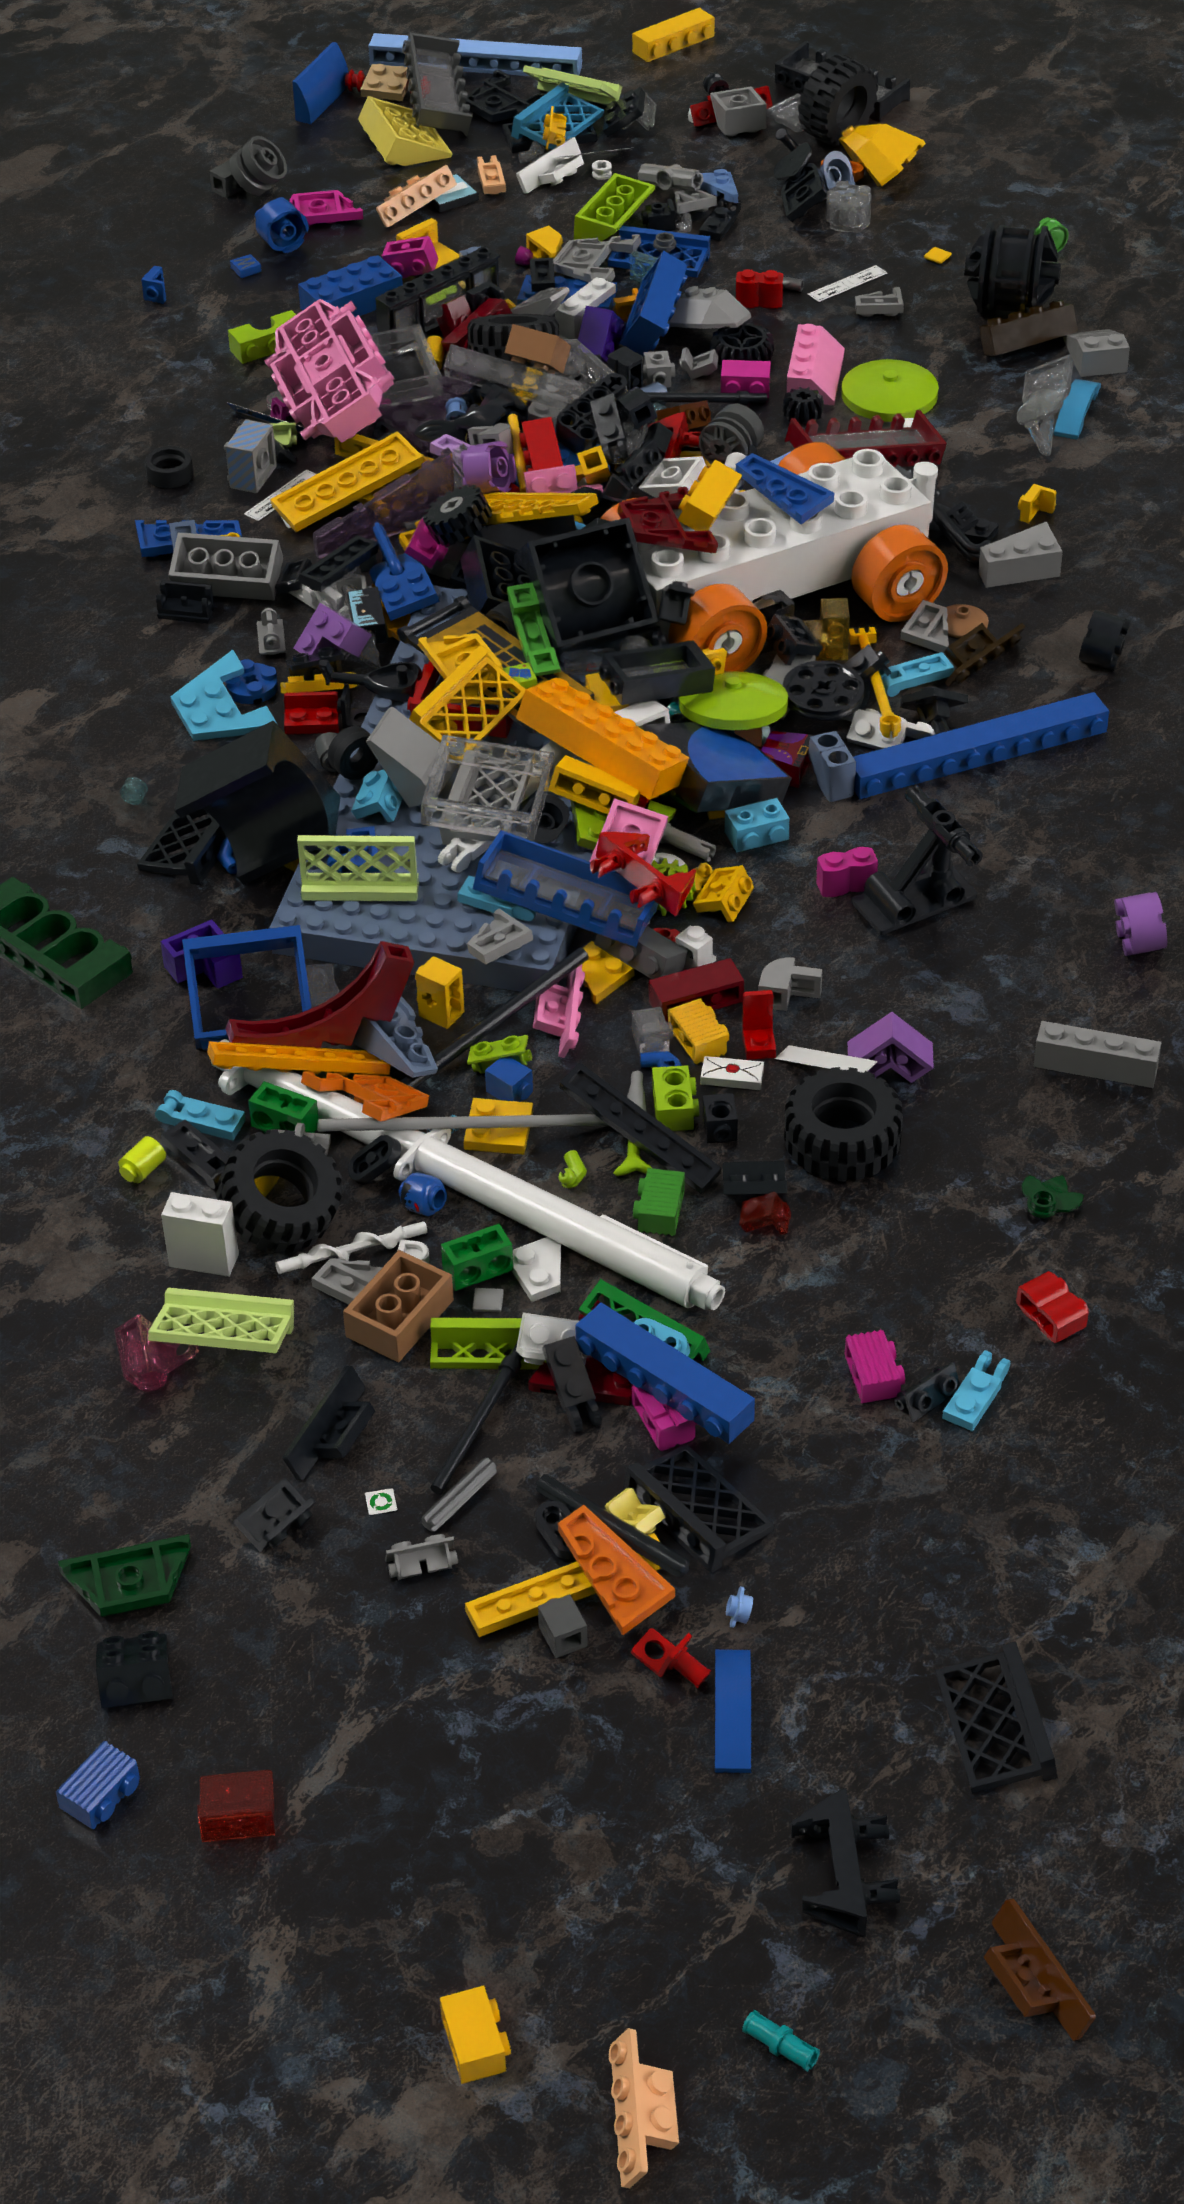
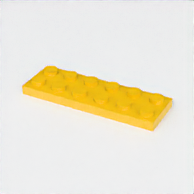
[270,431,424,532]

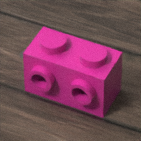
[382,236,439,278]

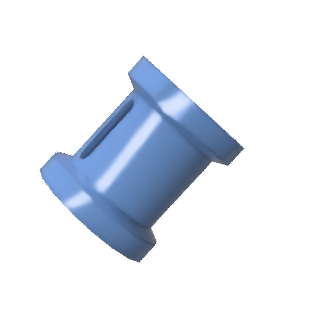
[445,397,467,420]

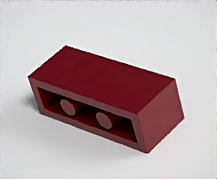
[441,298,513,363]
[649,958,744,1024]

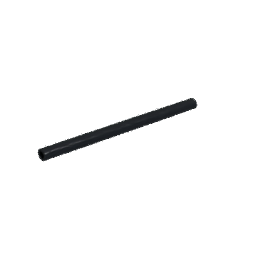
[400,947,589,1088]

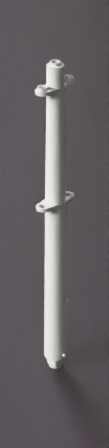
[211,1039,725,1310]

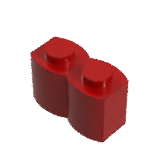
[736,269,783,309]
[1016,1271,1089,1343]

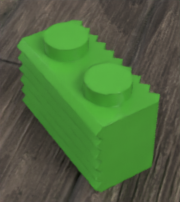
[633,1168,685,1236]

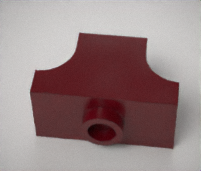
[436,295,472,339]

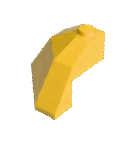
[838,123,926,186]

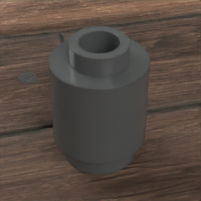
[315,732,337,772]

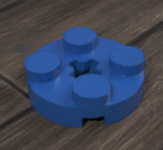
[225,659,278,704]

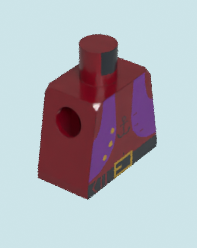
[757,731,815,788]

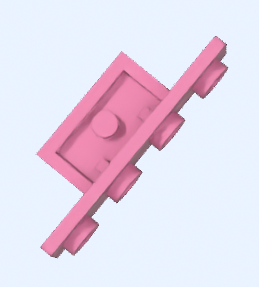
[524,464,603,493]
[533,964,585,1058]

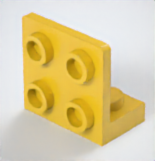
[396,218,459,270]

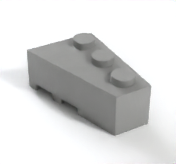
[978,522,1063,588]

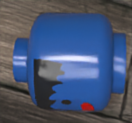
[399,1172,447,1216]

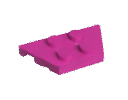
[289,190,363,226]

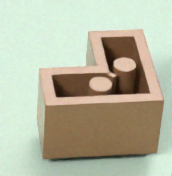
[504,324,571,376]

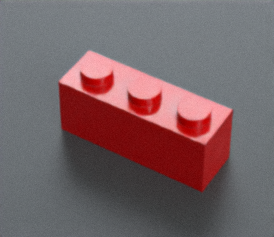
[519,417,564,472]

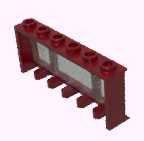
[785,410,947,468]

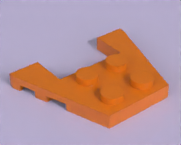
[301,1071,429,1121]

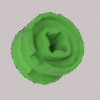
[1036,217,1069,252]

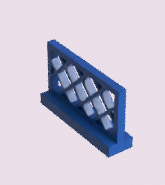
[608,226,710,277]

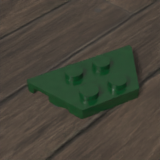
[58,1534,191,1617]

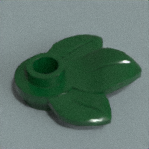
[1022,1175,1084,1218]

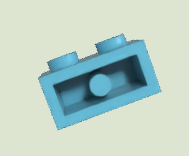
[725,798,790,852]

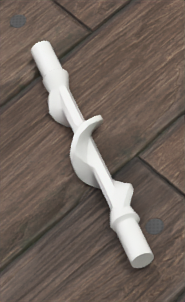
[276,1221,427,1274]

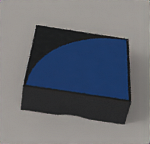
[642,722,792,812]

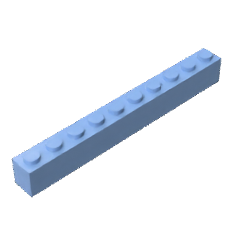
[368,33,582,76]

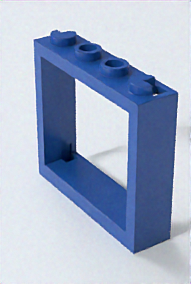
[182,925,311,1051]

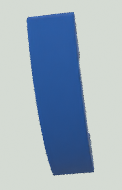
[715,1649,751,1773]

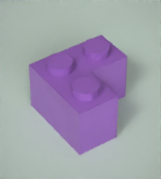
[293,603,372,657]
[847,1012,934,1083]

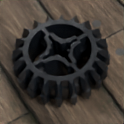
[710,322,774,365]

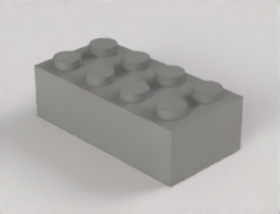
[168,532,283,601]

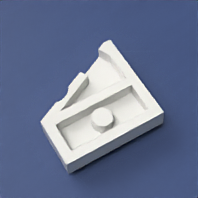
[512,1237,561,1302]

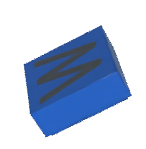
[230,254,262,278]

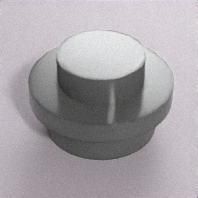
[653,232,676,253]

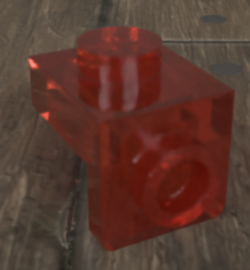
[739,1192,791,1235]

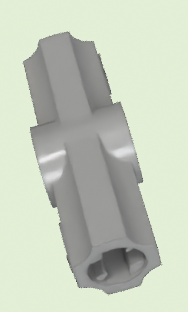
[638,163,703,191]

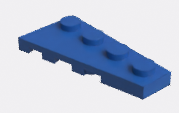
[736,453,835,524]
[135,520,242,557]

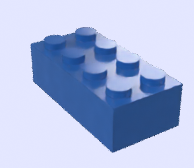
[619,251,688,357]
[298,255,403,317]

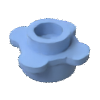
[726,1586,753,1628]

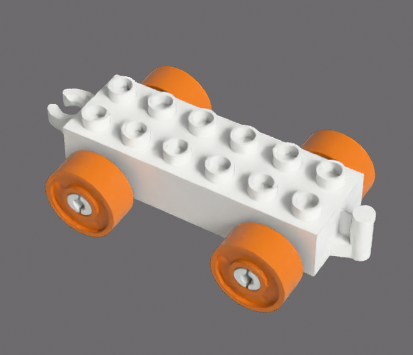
[600,442,948,672]

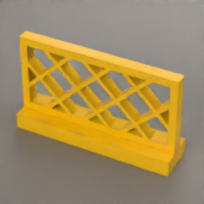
[409,644,526,762]

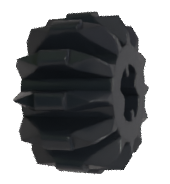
[782,387,824,425]

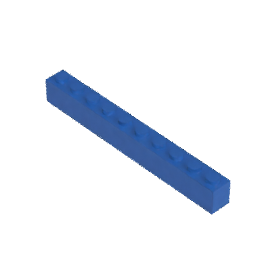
[853,692,1109,799]

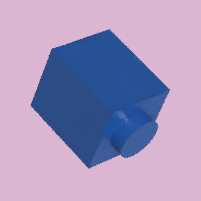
[485,1057,533,1102]

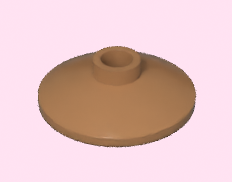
[946,604,989,638]

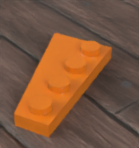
[558,1505,675,1635]

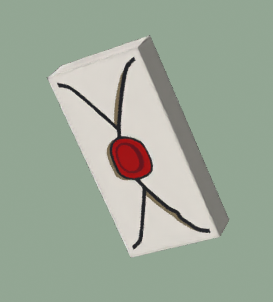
[700,1056,764,1090]

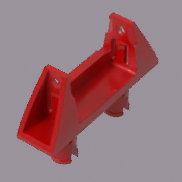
[643,412,701,478]
[590,832,696,916]

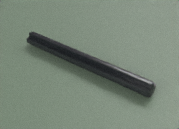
[535,1474,690,1578]

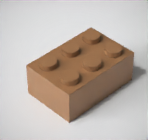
[343,1250,454,1363]

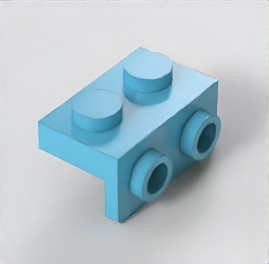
[351,769,403,822]

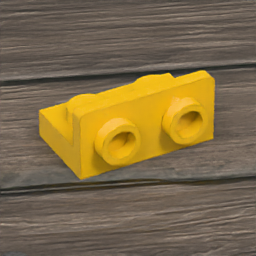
[693,865,754,922]

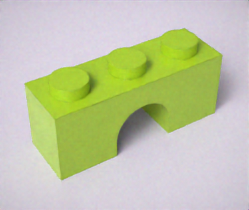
[228,310,296,364]

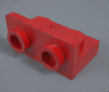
[284,691,339,734]

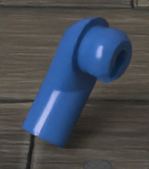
[217,838,237,874]

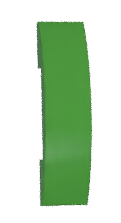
[507,582,561,676]

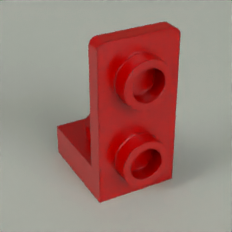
[742,990,776,1060]

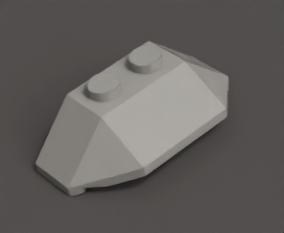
[667,286,751,329]

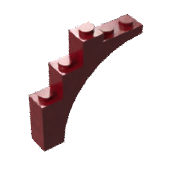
[226,941,415,1048]

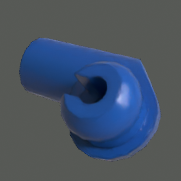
[640,1051,682,1068]

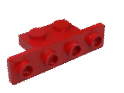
[690,86,773,127]

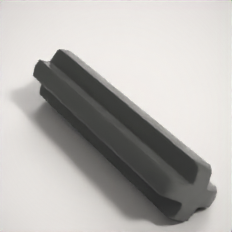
[421,1458,497,1532]

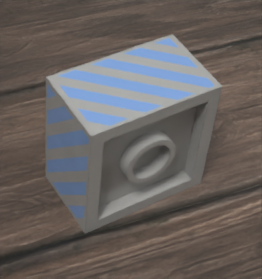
[224,419,277,493]

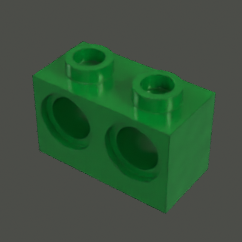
[248,1081,319,1133]
[441,1224,514,1291]

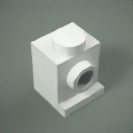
[675,925,716,970]

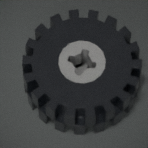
[423,485,492,546]

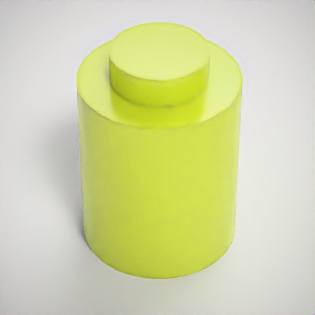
[118,1136,166,1183]

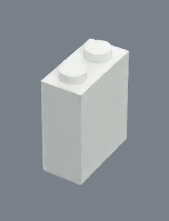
[161,1192,239,1277]

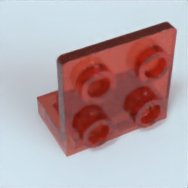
[197,1770,275,1842]

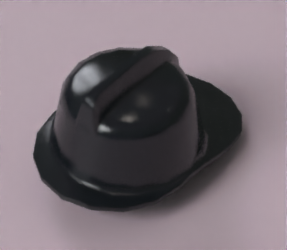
[515,794,570,844]

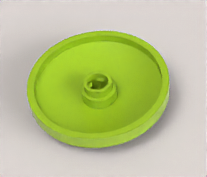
[841,359,939,422]
[679,671,788,730]

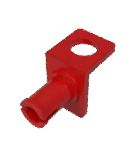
[631,1628,711,1688]

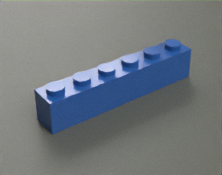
[575,1302,755,1444]

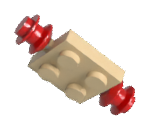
[345,64,430,101]

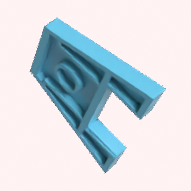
[170,650,278,741]

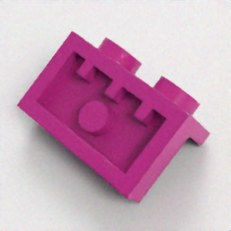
[404,517,450,569]

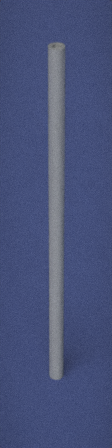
[318,1114,609,1131]

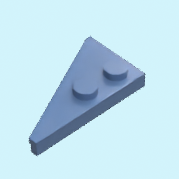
[700,169,738,203]

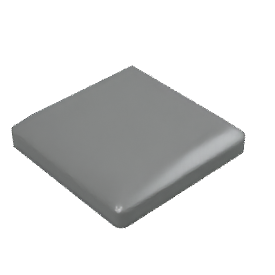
[473,1288,504,1312]

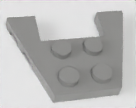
[553,234,641,282]

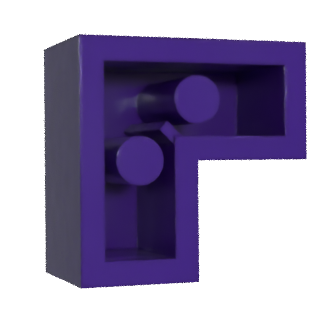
[575,306,626,363]
[160,919,243,989]

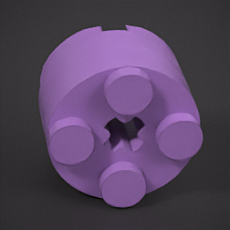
[461,441,517,494]
[1114,892,1167,956]

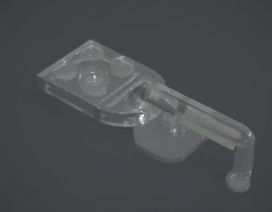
[1017,354,1074,457]

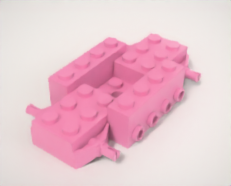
[264,299,395,443]

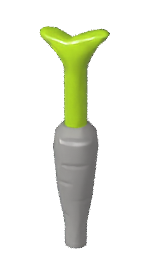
[613,1071,652,1176]

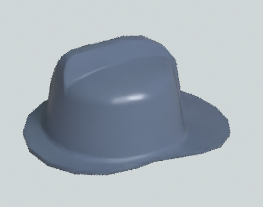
[820,151,856,204]

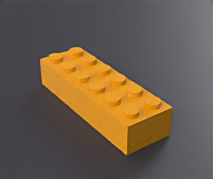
[516,678,689,800]

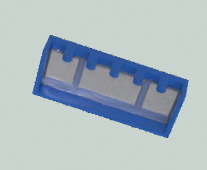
[472,830,658,948]

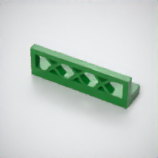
[578,1279,710,1361]

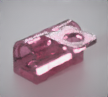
[114,1313,199,1391]

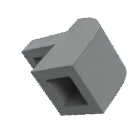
[467,423,513,454]
[758,957,822,1011]

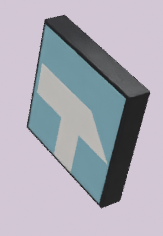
[429,174,479,213]

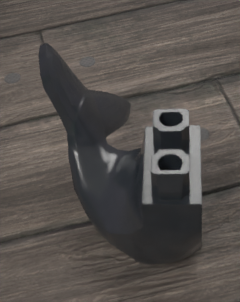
[414,383,529,471]

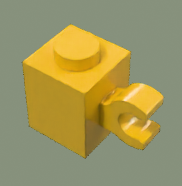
[575,445,611,485]

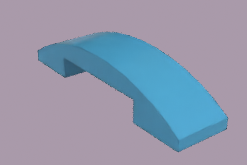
[1054,379,1101,440]

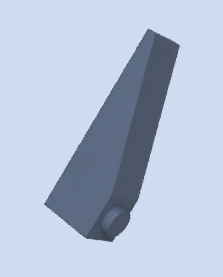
[353,996,438,1078]

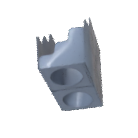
[808,731,856,802]

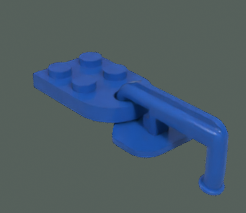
[369,522,440,621]

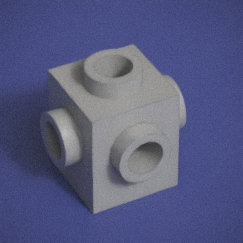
[643,351,675,388]

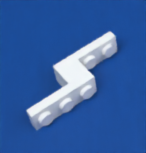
[555,277,616,353]

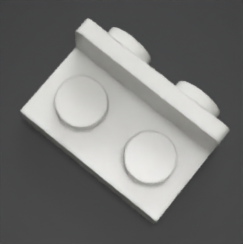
[516,1313,586,1365]

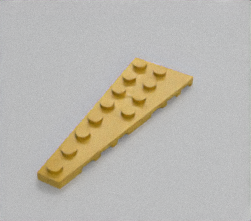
[415,492,599,528]

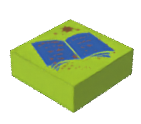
[503,662,537,692]

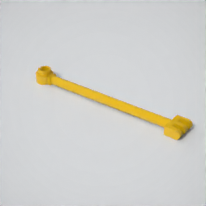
[848,627,901,738]

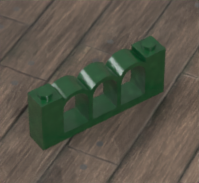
[0,877,133,1009]

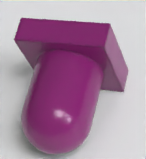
[270,397,291,421]

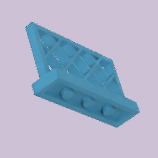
[511,83,604,150]

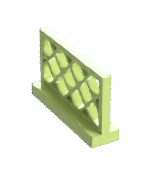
[523,65,622,106]
[297,835,419,901]
[148,1288,294,1353]

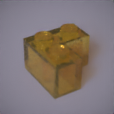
[803,598,850,661]

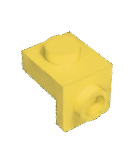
[605,1488,666,1535]

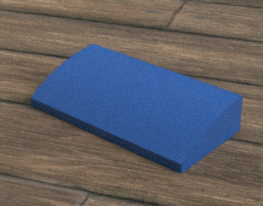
[292,42,349,124]

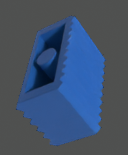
[56,1741,140,1829]

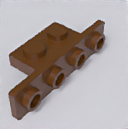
[984,1898,1096,2041]

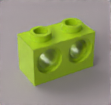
[652,1065,699,1131]

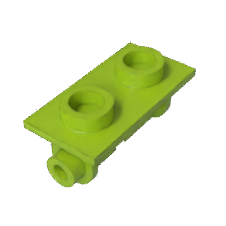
[467,1035,532,1074]

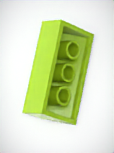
[574,173,655,242]

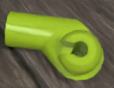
[558,1150,587,1189]

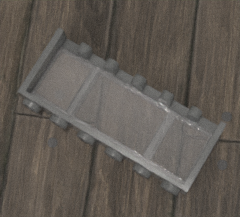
[402,32,473,137]

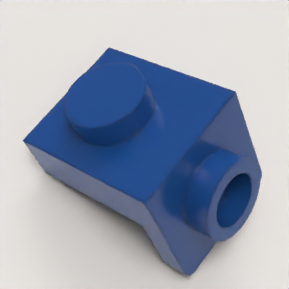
[141,266,166,304]

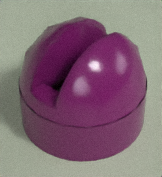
[515,246,533,266]

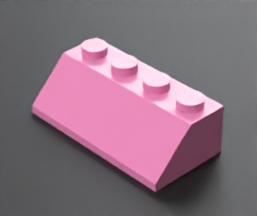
[786,324,845,405]

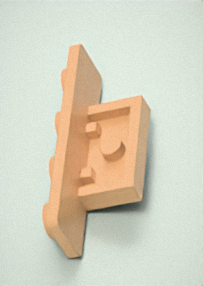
[376,165,457,228]
[609,2028,679,2189]

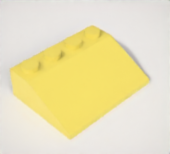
[358,96,453,166]

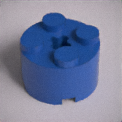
[255,197,309,253]

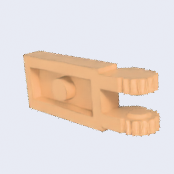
[477,155,506,195]

